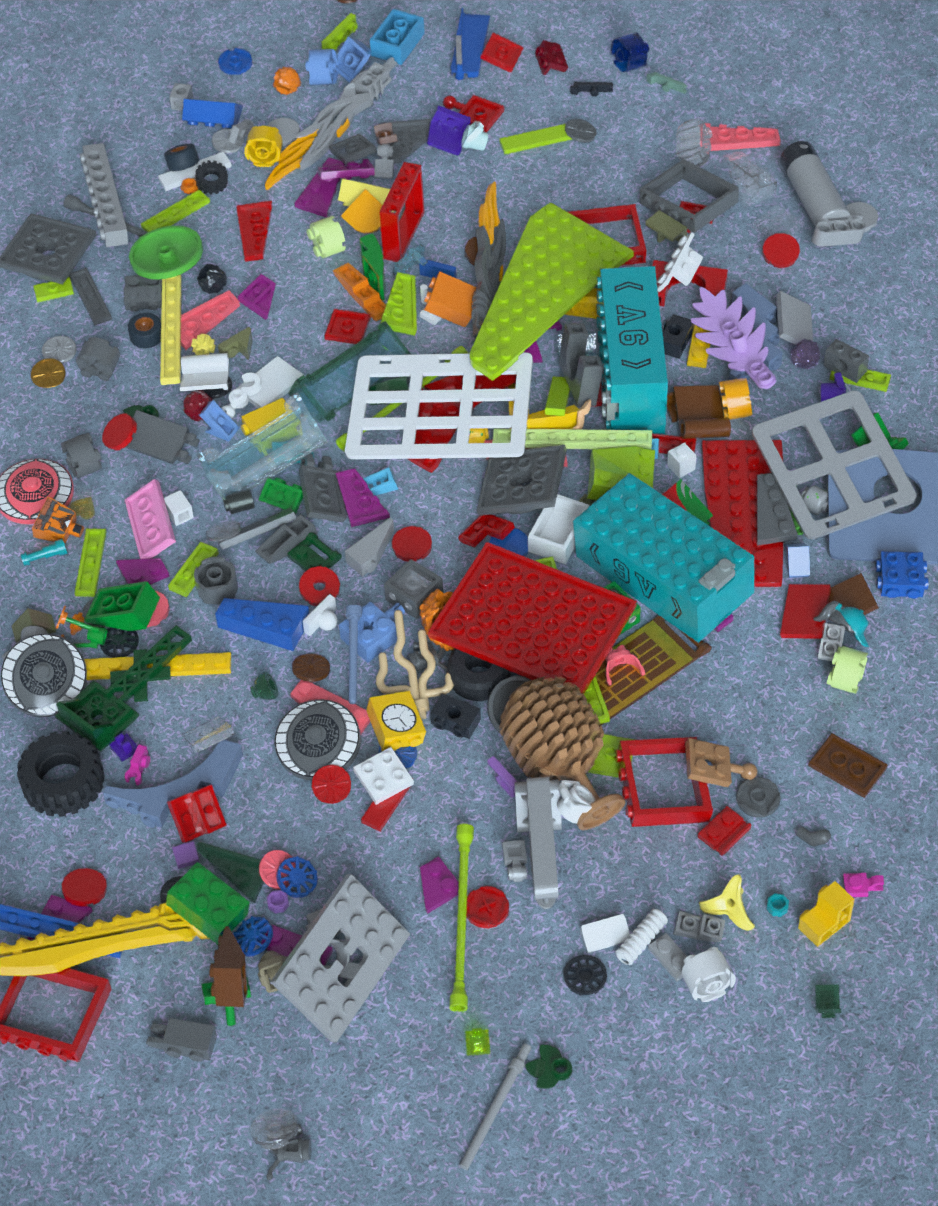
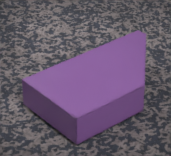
[487,756,518,797]

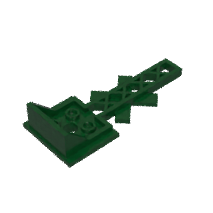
[55,625,192,752]

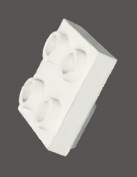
[353,747,414,805]

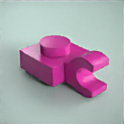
[125,745,151,786]
[843,873,884,897]

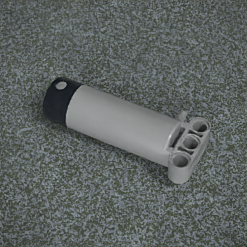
[780,141,866,246]

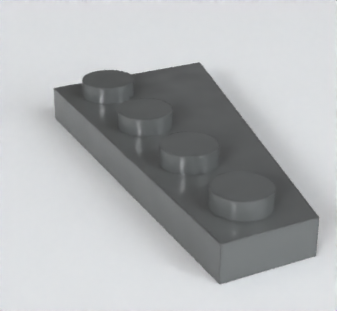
[757,473,798,546]

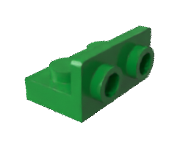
[259,477,303,514]

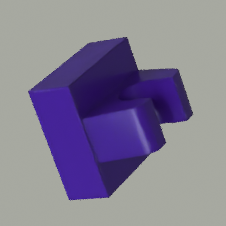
[109,733,138,762]

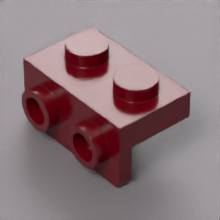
[535,40,569,75]

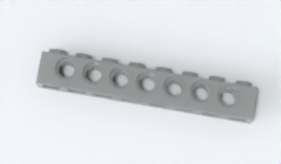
[80,143,128,247]

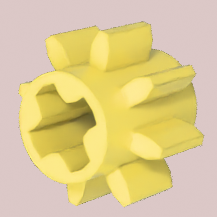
[191,334,215,355]

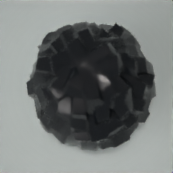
[197,264,227,294]

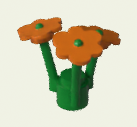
[56,605,107,649]

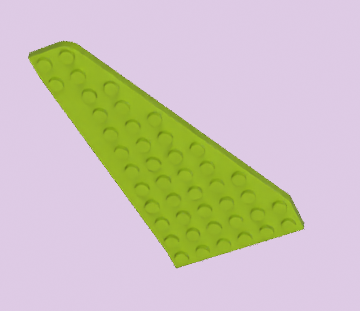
[470,202,634,381]

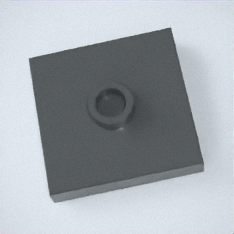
[329,133,377,165]

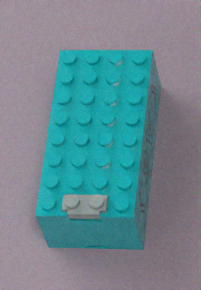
[596,266,668,434]
[573,473,754,643]

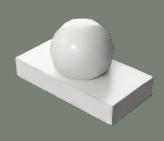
[303,595,338,636]

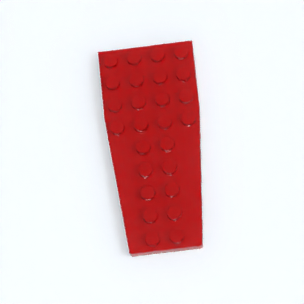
[702,440,784,587]

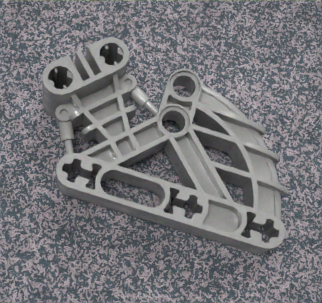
[514,777,562,909]

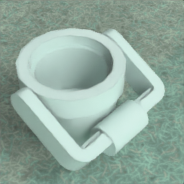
[461,121,488,151]

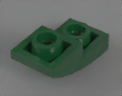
[369,377,408,405]

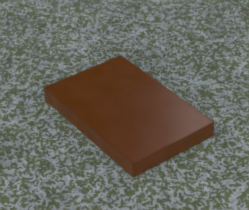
[808,733,888,798]

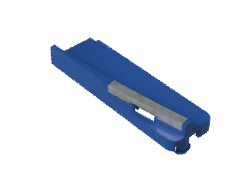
[451,8,490,80]

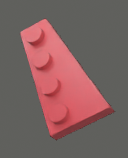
[704,123,780,151]

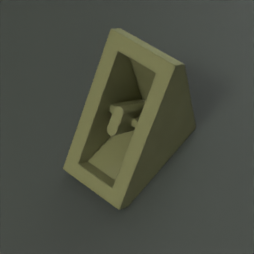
[11,608,56,643]

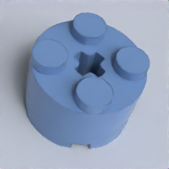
[305,49,338,85]

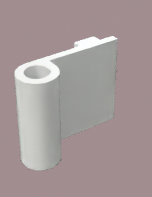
[180,353,229,391]

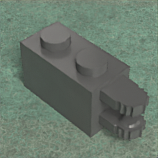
[146,1018,217,1062]

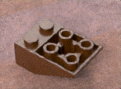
[210,927,248,1007]

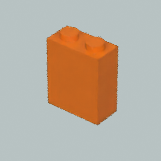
[423,271,477,327]

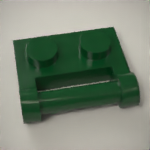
[287,532,342,571]

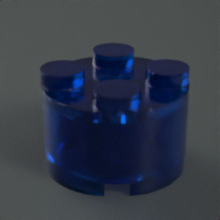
[611,32,650,72]

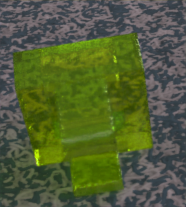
[465,1028,490,1056]

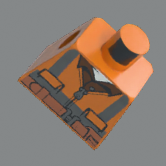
[32,497,84,543]

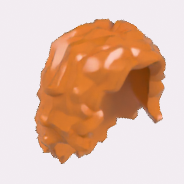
[419,589,456,651]

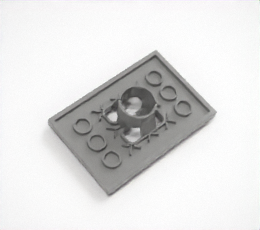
[270,874,410,1043]

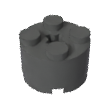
[76,337,120,381]
[61,433,102,479]
[194,557,238,604]

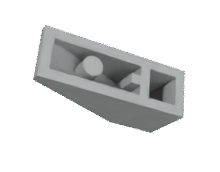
[345,517,394,577]

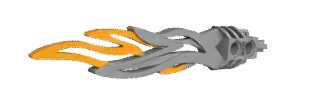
[265,57,397,190]

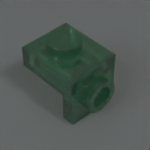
[815,984,841,1018]

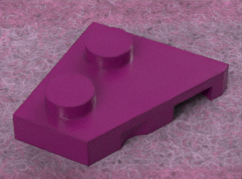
[238,274,276,320]
[116,558,170,585]
[420,856,459,914]

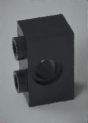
[662,314,694,359]
[430,694,481,739]

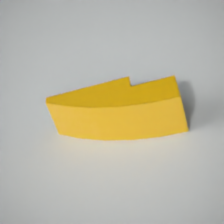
[527,405,579,429]

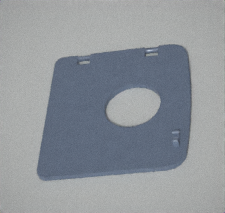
[828,449,938,564]

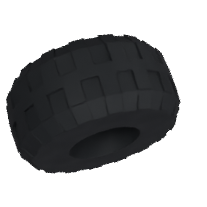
[447,649,511,701]

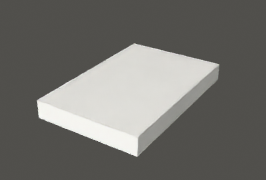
[236,356,305,408]

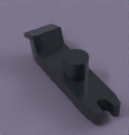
[570,81,613,97]

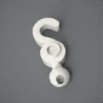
[221,373,262,419]

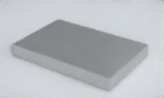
[777,291,814,351]

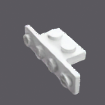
[657,232,703,292]

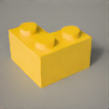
[798,881,855,947]

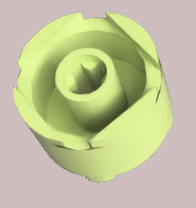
[307,216,346,258]
[827,646,868,694]

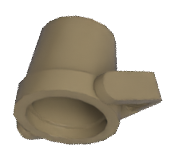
[258,951,287,993]

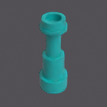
[20,539,68,566]

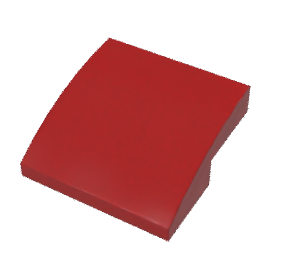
[167,785,227,843]

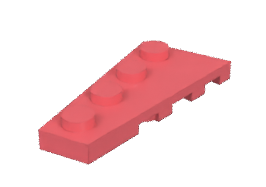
[181,290,240,350]
[290,680,370,734]

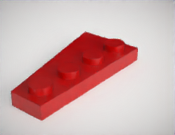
[236,200,273,262]

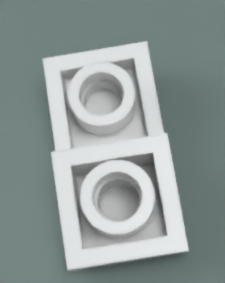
[818,623,845,661]

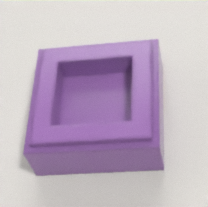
[172,841,200,869]

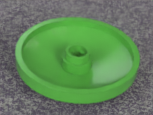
[129,226,203,279]

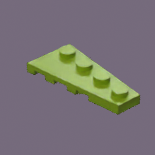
[379,272,417,336]

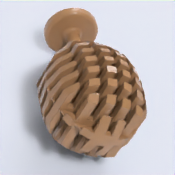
[499,677,625,830]

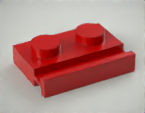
[698,806,751,856]

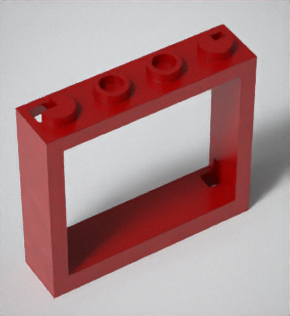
[379,162,425,263]
[568,204,646,266]
[615,737,713,827]
[0,968,111,1062]

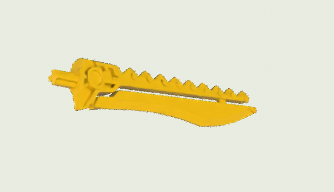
[0,903,209,976]

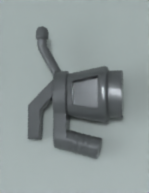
[407,642,447,674]
[266,1125,312,1180]

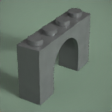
[558,323,603,407]

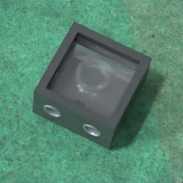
[384,559,444,619]

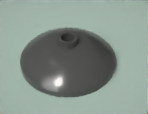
[487,676,531,736]

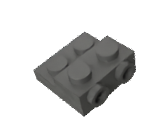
[124,275,162,312]

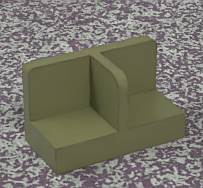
[645,210,687,243]

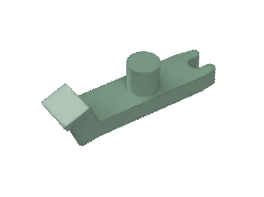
[646,71,687,94]

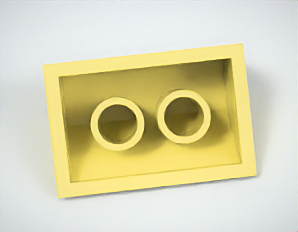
[338,179,394,213]

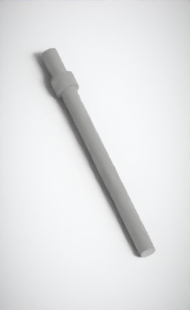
[459,1044,531,1170]

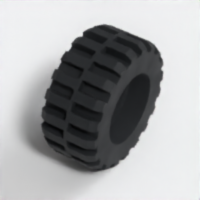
[17,731,104,817]

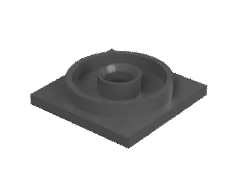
[0,213,96,285]
[476,445,567,516]

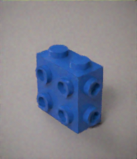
[876,551,928,599]

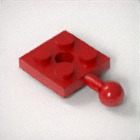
[443,95,504,133]

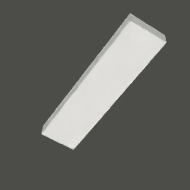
[158,152,231,191]

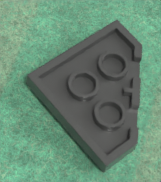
[379,119,430,164]

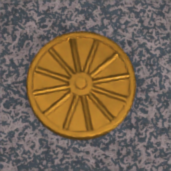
[31,358,66,388]

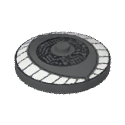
[1,634,87,718]
[274,699,361,781]

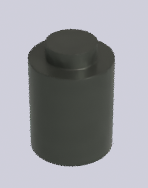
[223,489,255,515]

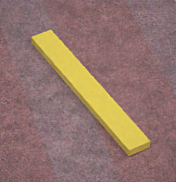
[160,274,182,385]

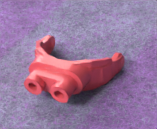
[606,645,645,686]

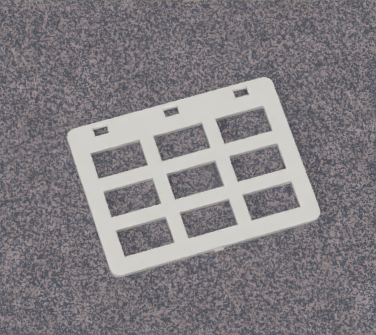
[345,352,533,459]

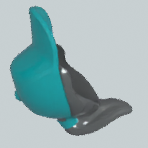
[813,601,869,647]

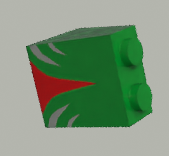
[662,479,713,525]

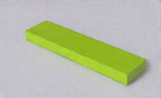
[499,124,572,155]
[141,190,210,232]
[545,376,570,416]
[75,528,107,597]

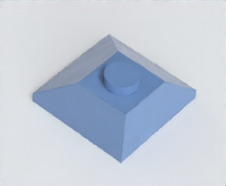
[336,36,371,83]

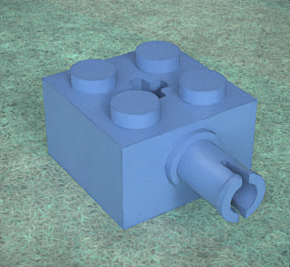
[339,601,405,663]

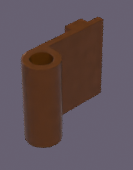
[673,385,731,439]

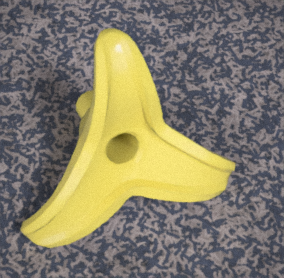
[699,874,755,931]

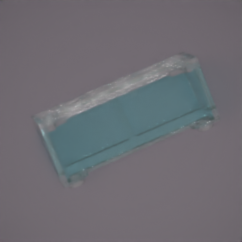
[196,392,328,500]

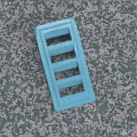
[363,467,398,496]

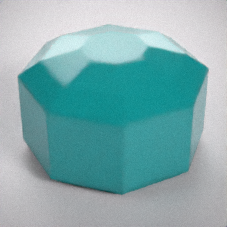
[766,893,789,917]

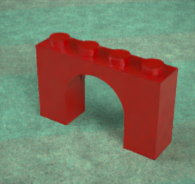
[652,260,728,307]

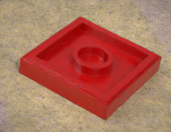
[480,32,524,73]
[324,309,371,345]

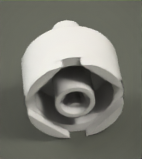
[681,947,736,1002]

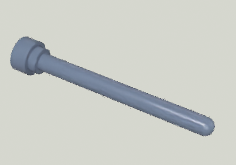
[345,605,362,704]

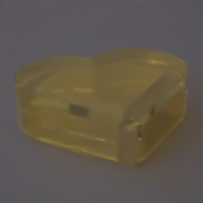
[70,497,95,519]

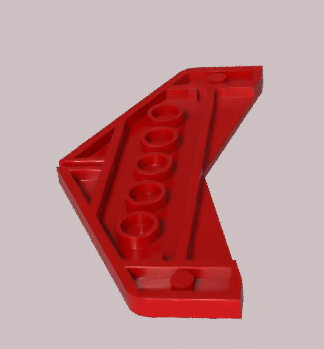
[408,374,517,473]

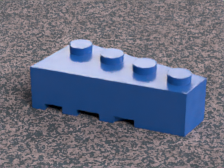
[215,598,310,651]

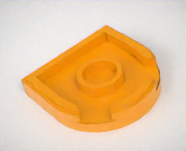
[341,189,382,234]

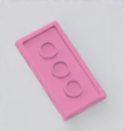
[125,479,176,559]

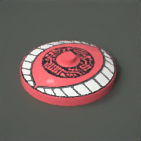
[0,459,74,524]

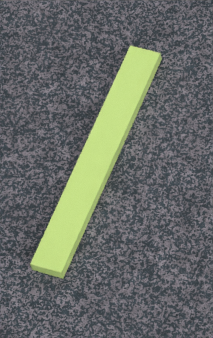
[492,429,652,450]

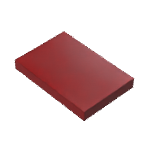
[780,584,831,639]

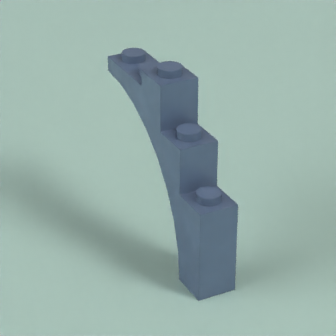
[729,283,783,380]
[103,739,243,828]

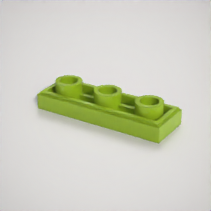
[321,13,358,51]

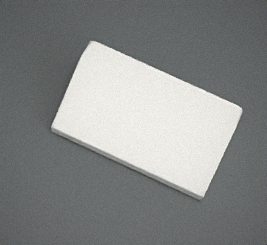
[581,914,630,953]

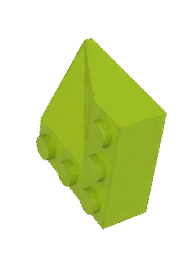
[587,446,655,501]

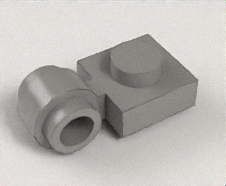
[229,119,254,144]
[374,144,394,179]
[502,840,527,882]

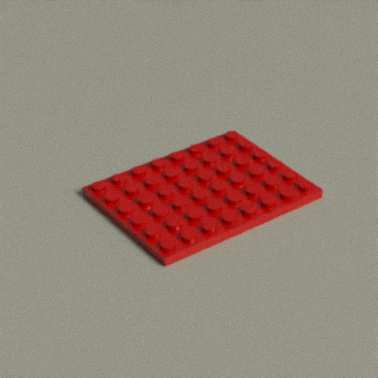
[428,542,637,694]

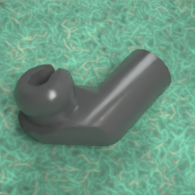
[796,826,831,846]

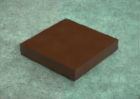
[829,573,879,626]

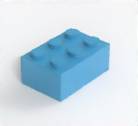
[370,9,425,65]

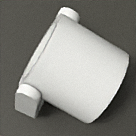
[557,780,596,823]

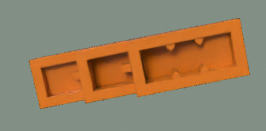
[333,263,386,322]

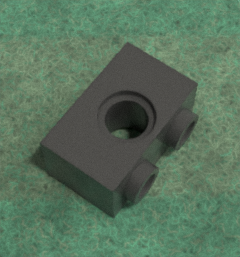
[824,339,869,383]

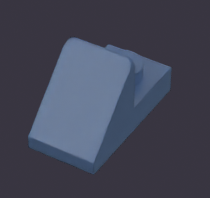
[199,400,239,441]

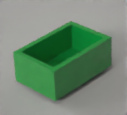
[166,862,250,945]

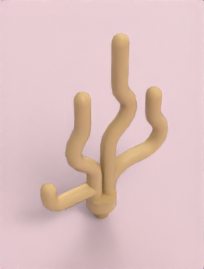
[376,610,454,720]

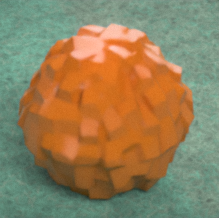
[273,67,301,95]

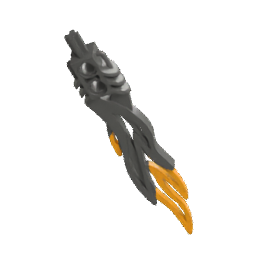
[471,181,506,338]

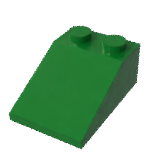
[84,581,160,631]

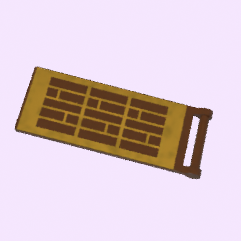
[595,616,712,727]

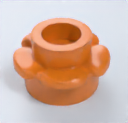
[181,178,198,194]

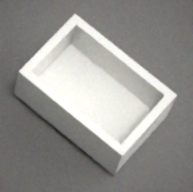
[528,494,590,565]

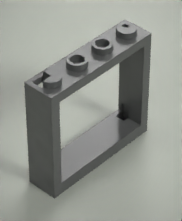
[640,159,739,233]

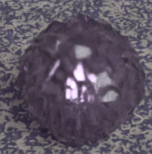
[790,338,820,369]

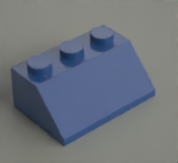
[182,99,243,128]

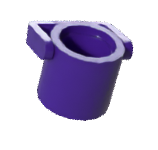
[821,372,846,402]

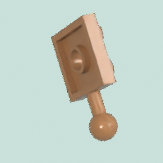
[685,738,758,787]

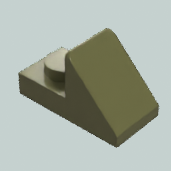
[218,327,253,360]

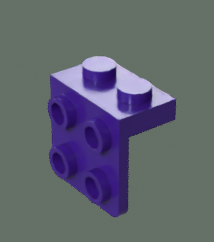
[427,105,471,156]

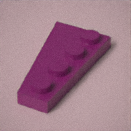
[294,157,345,218]

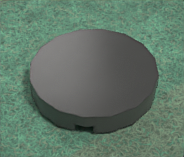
[736,777,781,818]

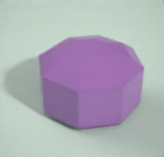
[267,890,289,914]

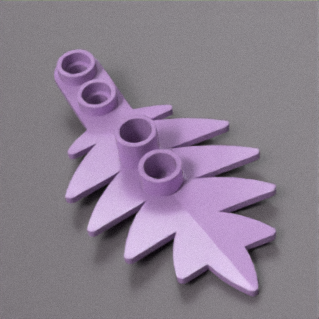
[691,287,776,389]

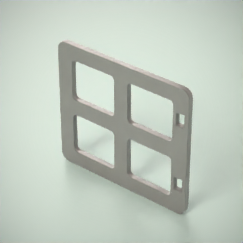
[752,391,916,539]

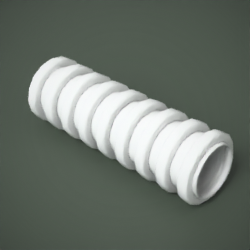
[616,909,668,965]

